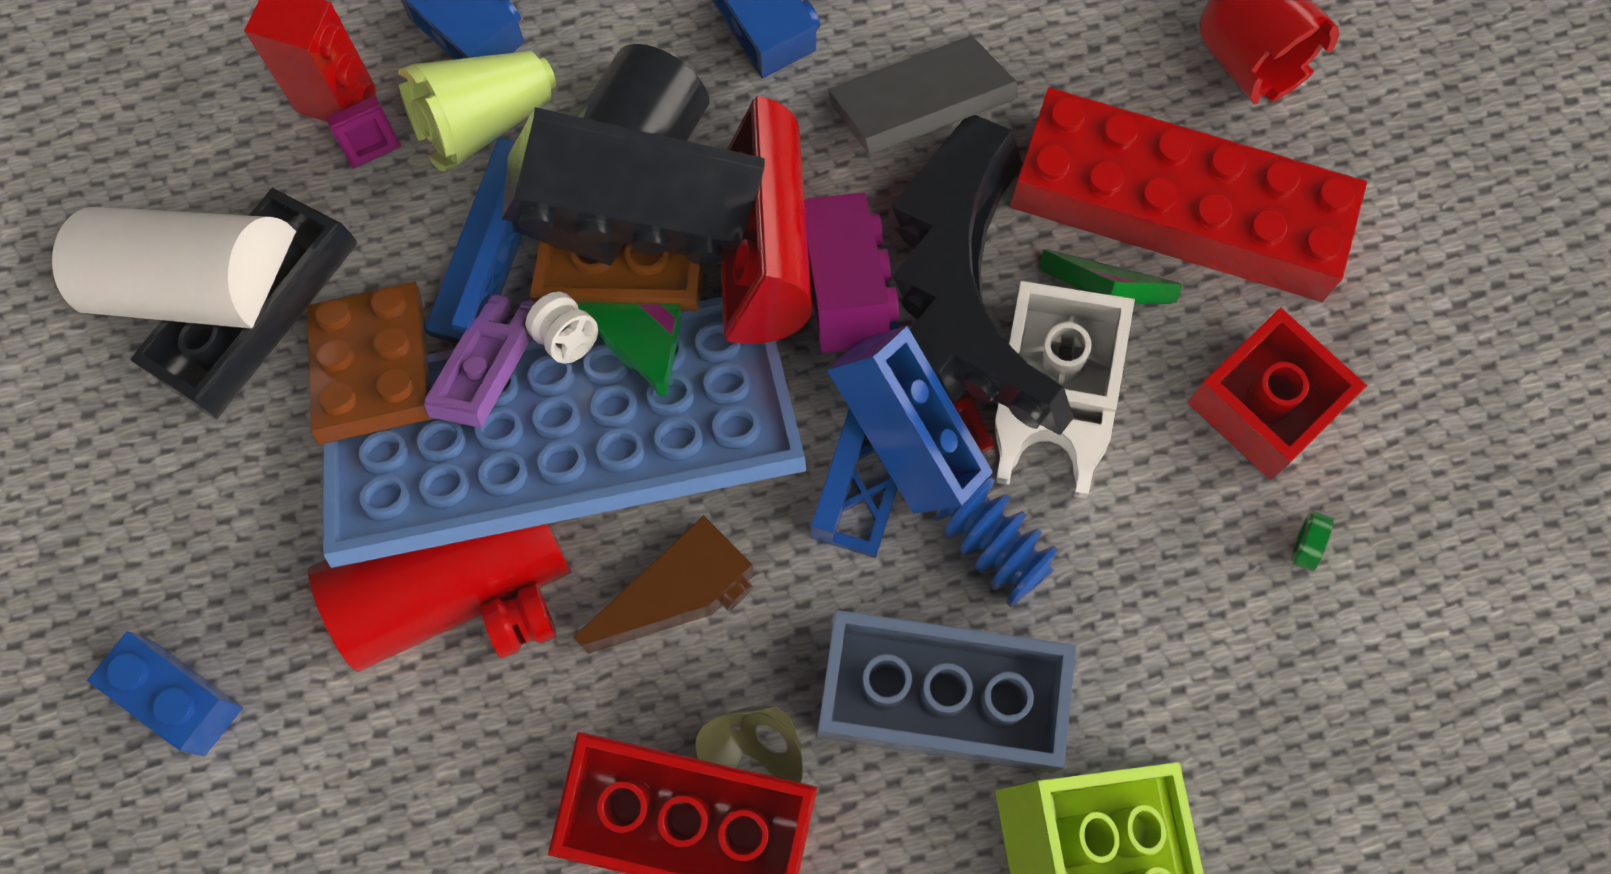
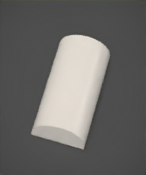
[52,207,296,329]

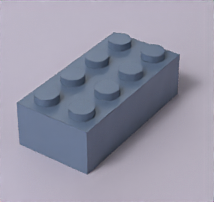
[817,610,1076,773]

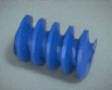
[933,476,1058,607]

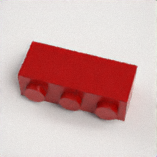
[244,0,376,122]

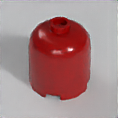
[1199,0,1340,104]

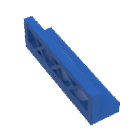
[424,137,523,344]
[811,321,900,558]

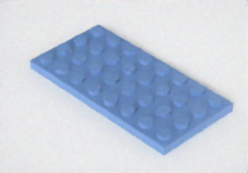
[323,297,807,568]

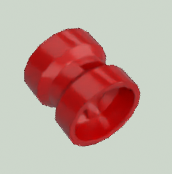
[480,583,557,659]

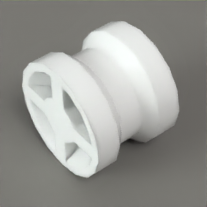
[525,291,598,364]

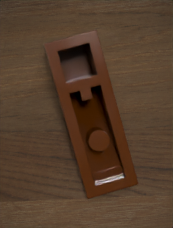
[573,515,754,654]

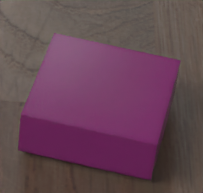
[326,96,402,169]

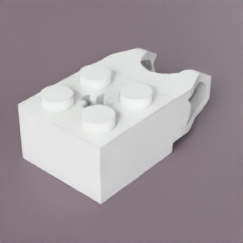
[994,281,1135,499]

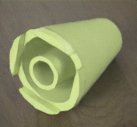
[398,51,556,171]

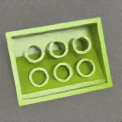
[995,762,1204,874]

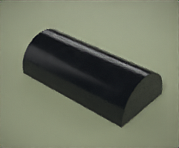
[512,44,710,266]
[130,187,357,420]

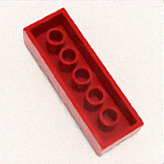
[1010,87,1368,302]

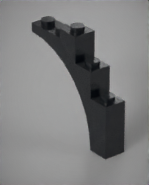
[891,115,1074,435]

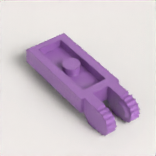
[424,294,536,428]

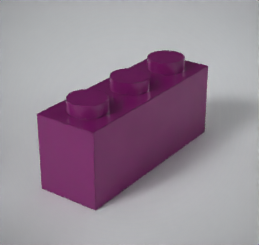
[804,192,899,353]

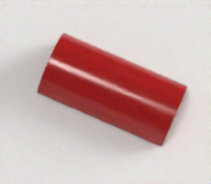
[721,96,812,344]
[308,523,572,672]
[548,731,818,874]

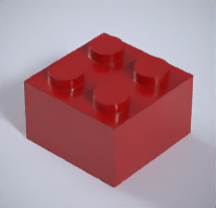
[1187,307,1368,480]

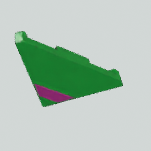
[1038,249,1182,304]
[577,302,682,396]

